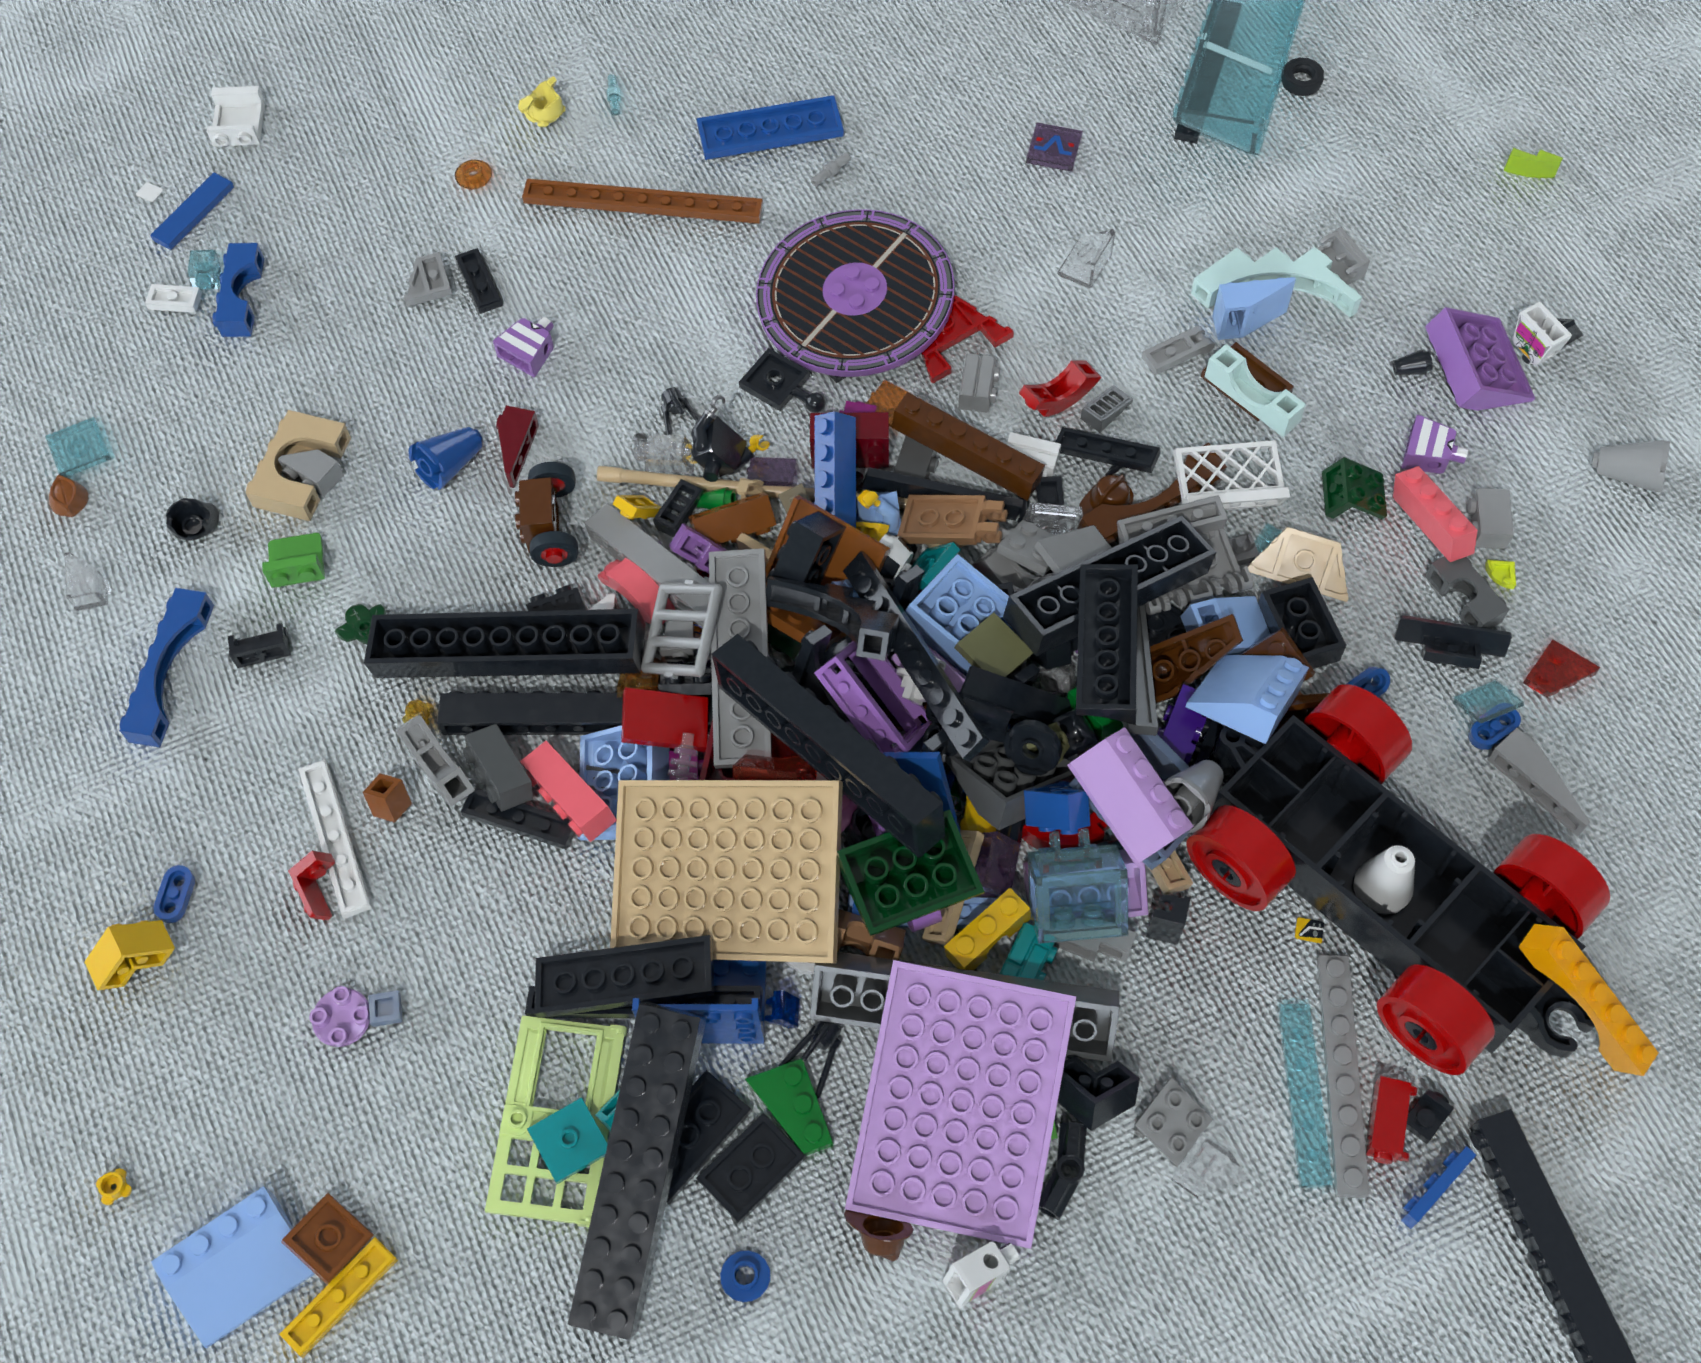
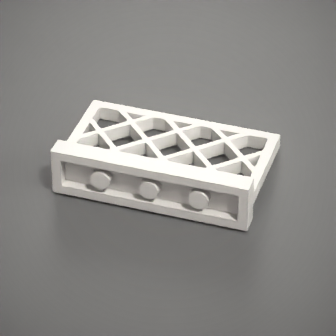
[1173,440,1290,510]

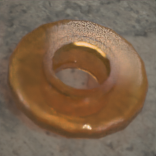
[455,159,492,190]

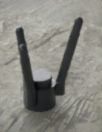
[660,387,700,445]
[779,1021,841,1099]

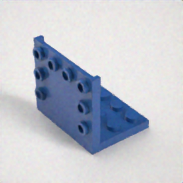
[632,960,767,1044]

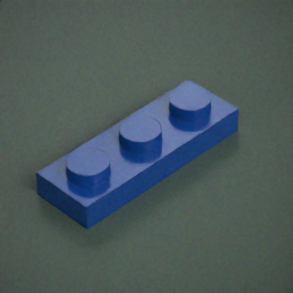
[1401,1146,1476,1229]

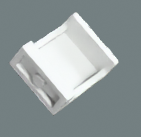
[207,86,265,147]

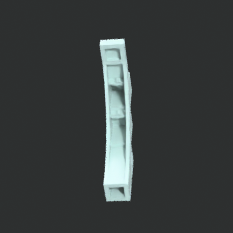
[1191,247,1362,317]

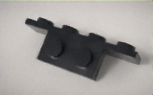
[1395,615,1512,669]

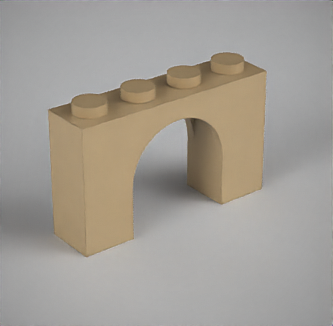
[246,410,351,521]

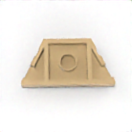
[1247,526,1349,602]

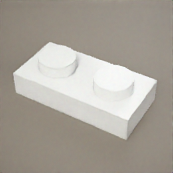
[145,284,202,313]

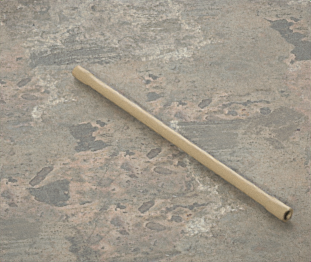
[597,466,908,511]

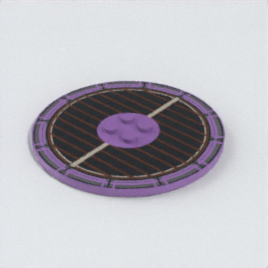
[756,210,955,377]

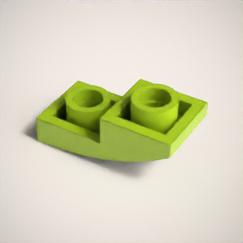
[1504,148,1563,178]

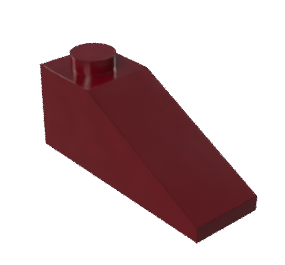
[496,405,539,488]

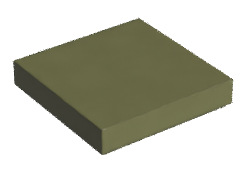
[954,612,1033,677]

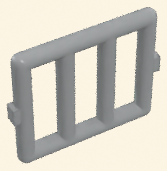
[641,580,723,679]

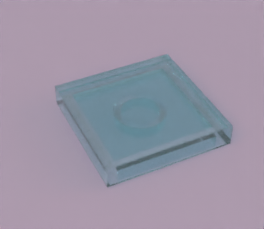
[45,417,112,477]

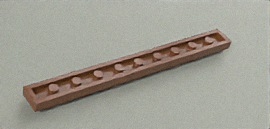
[522,179,763,224]

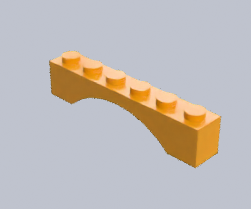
[1519,924,1659,1076]

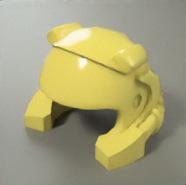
[518,76,566,127]

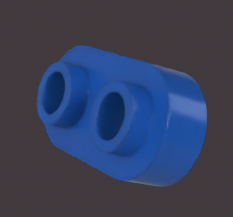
[1346,666,1390,697]
[1468,705,1521,750]
[153,865,195,923]

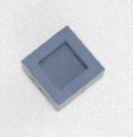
[368,990,403,1027]

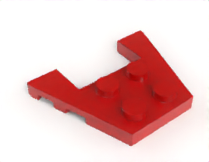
[921,295,1014,384]

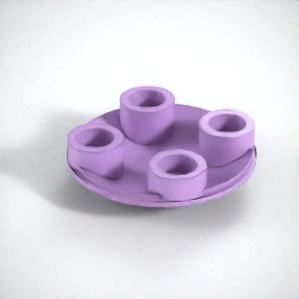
[309,986,370,1047]

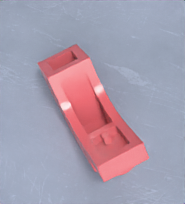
[597,558,676,624]

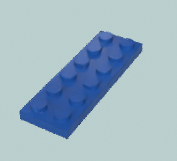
[696,95,844,160]

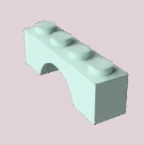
[1205,344,1306,438]

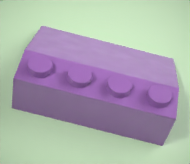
[1425,307,1536,411]

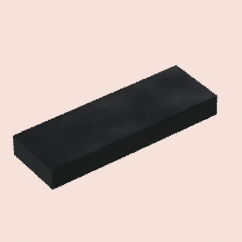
[455,248,503,314]

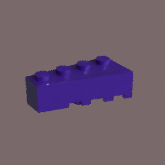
[1157,684,1206,781]

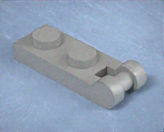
[1141,326,1215,375]

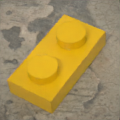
[613,495,661,520]

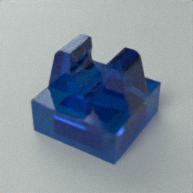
[765,990,800,1029]

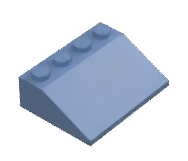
[905,554,1024,676]
[1185,655,1309,744]
[578,725,670,841]
[151,1186,315,1349]

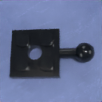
[739,348,826,413]

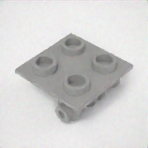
[1134,1077,1213,1167]

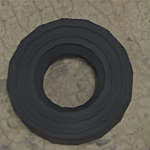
[1281,57,1324,96]

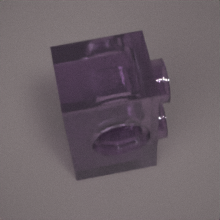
[975,831,1020,898]

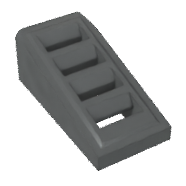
[1080,385,1133,433]

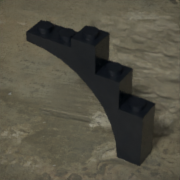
[766,576,899,661]

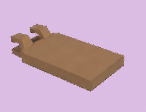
[897,495,1008,545]

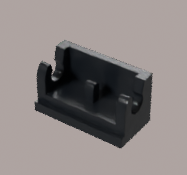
[228,623,291,668]
[1146,895,1191,945]

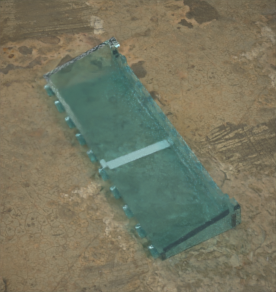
[1173,0,1306,156]

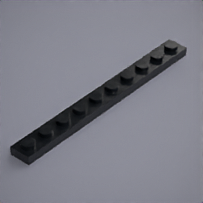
[843,551,990,762]

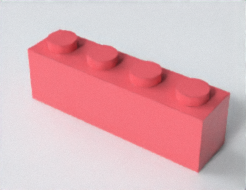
[1393,466,1478,562]
[520,741,617,843]

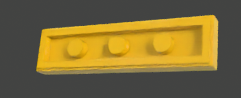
[279,1237,398,1358]

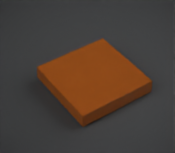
[281,1193,374,1285]

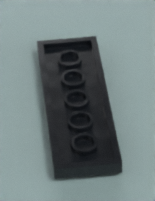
[534,935,714,1018]

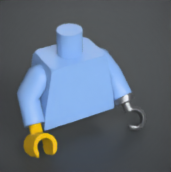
[856,490,901,536]

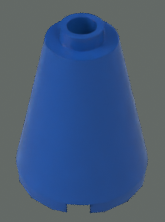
[408,427,483,490]

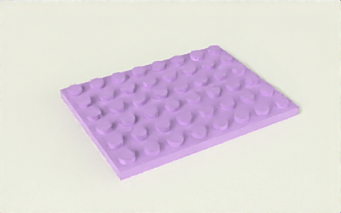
[845,960,1076,1249]

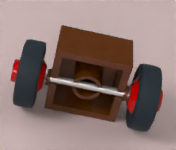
[515,462,578,567]

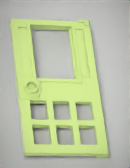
[485,1015,627,1228]

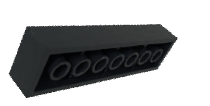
[1003,516,1217,657]

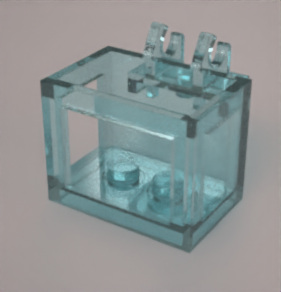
[1027,829,1128,943]

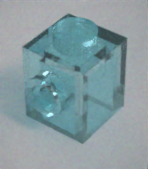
[187,250,221,289]

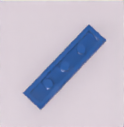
[150,172,234,250]

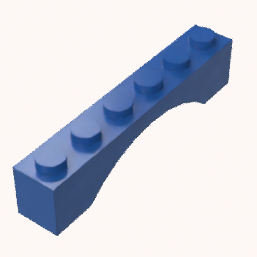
[119,588,214,748]

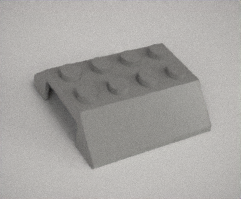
[1117,495,1253,615]

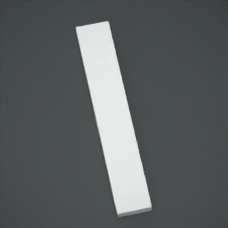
[298,760,372,919]

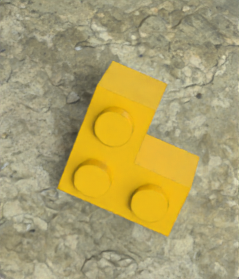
[85,920,175,991]

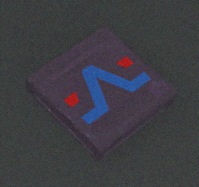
[1026,123,1083,172]

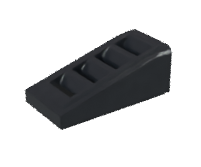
[653,479,704,538]

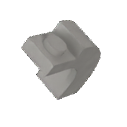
[972,547,1055,593]
[395,714,475,806]

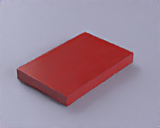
[621,687,708,752]

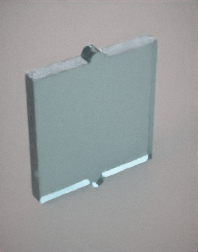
[1454,681,1524,723]

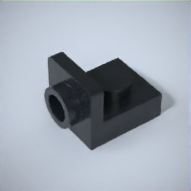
[1406,1089,1454,1144]

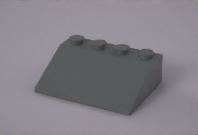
[945,729,1075,830]

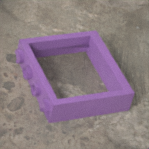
[814,641,932,753]

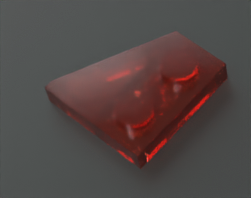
[1523,639,1600,698]

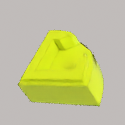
[1485,560,1516,589]

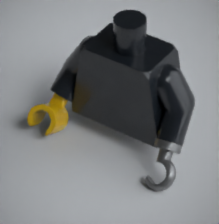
[691,395,770,482]

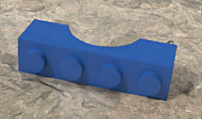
[212,243,265,337]

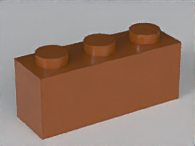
[688,492,777,546]

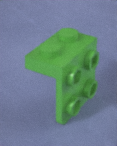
[262,533,325,588]

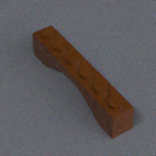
[1076,442,1227,547]

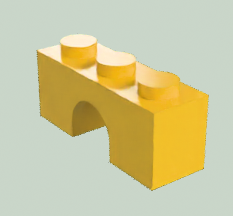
[944,888,1031,970]

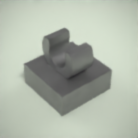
[1228,534,1259,566]

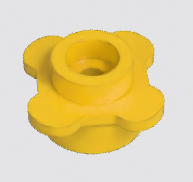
[96,1168,132,1205]

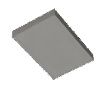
[1034,525,1111,574]

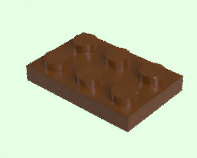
[1201,342,1294,422]

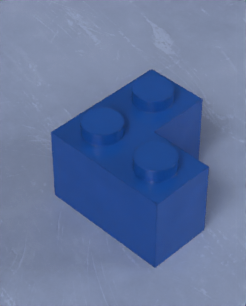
[1024,781,1090,835]

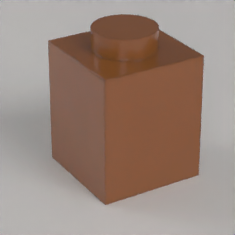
[363,773,412,823]

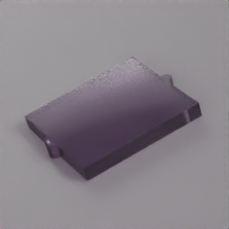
[747,457,797,486]

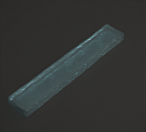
[1278,1004,1333,1188]

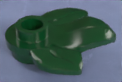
[335,604,386,645]

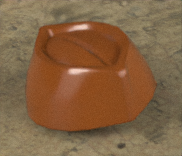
[49,475,89,517]

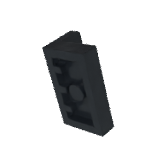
[526,585,585,611]

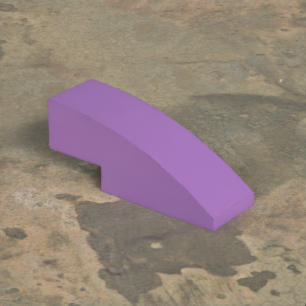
[669,523,727,574]

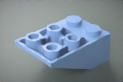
[1212,277,1296,340]
[1180,596,1270,655]

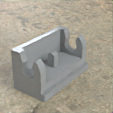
[1317,227,1370,285]

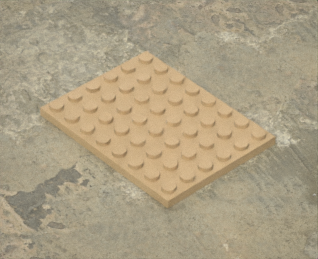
[610,780,843,963]

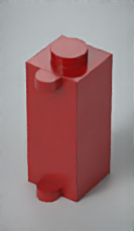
[1366,1076,1418,1164]

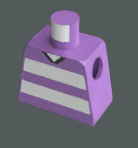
[493,317,554,377]
[1401,415,1468,474]

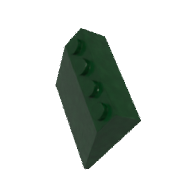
[837,810,985,936]

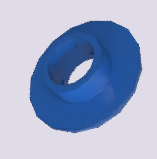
[720,1250,771,1302]

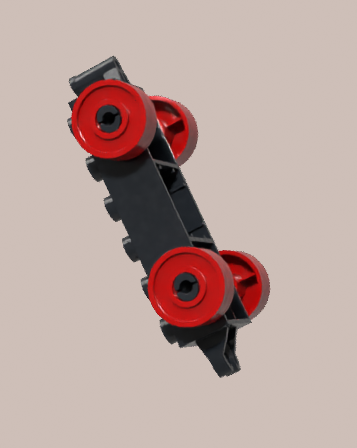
[1186,684,1610,1075]

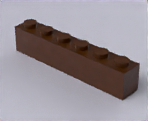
[891,392,1045,501]

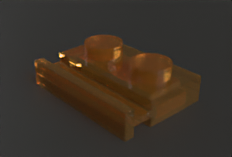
[617,662,660,697]

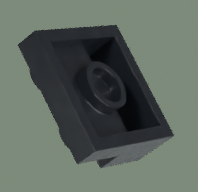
[658,659,712,695]

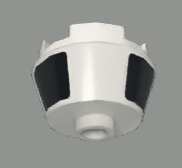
[879,533,913,587]

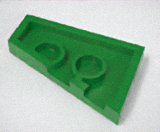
[745,1059,833,1156]

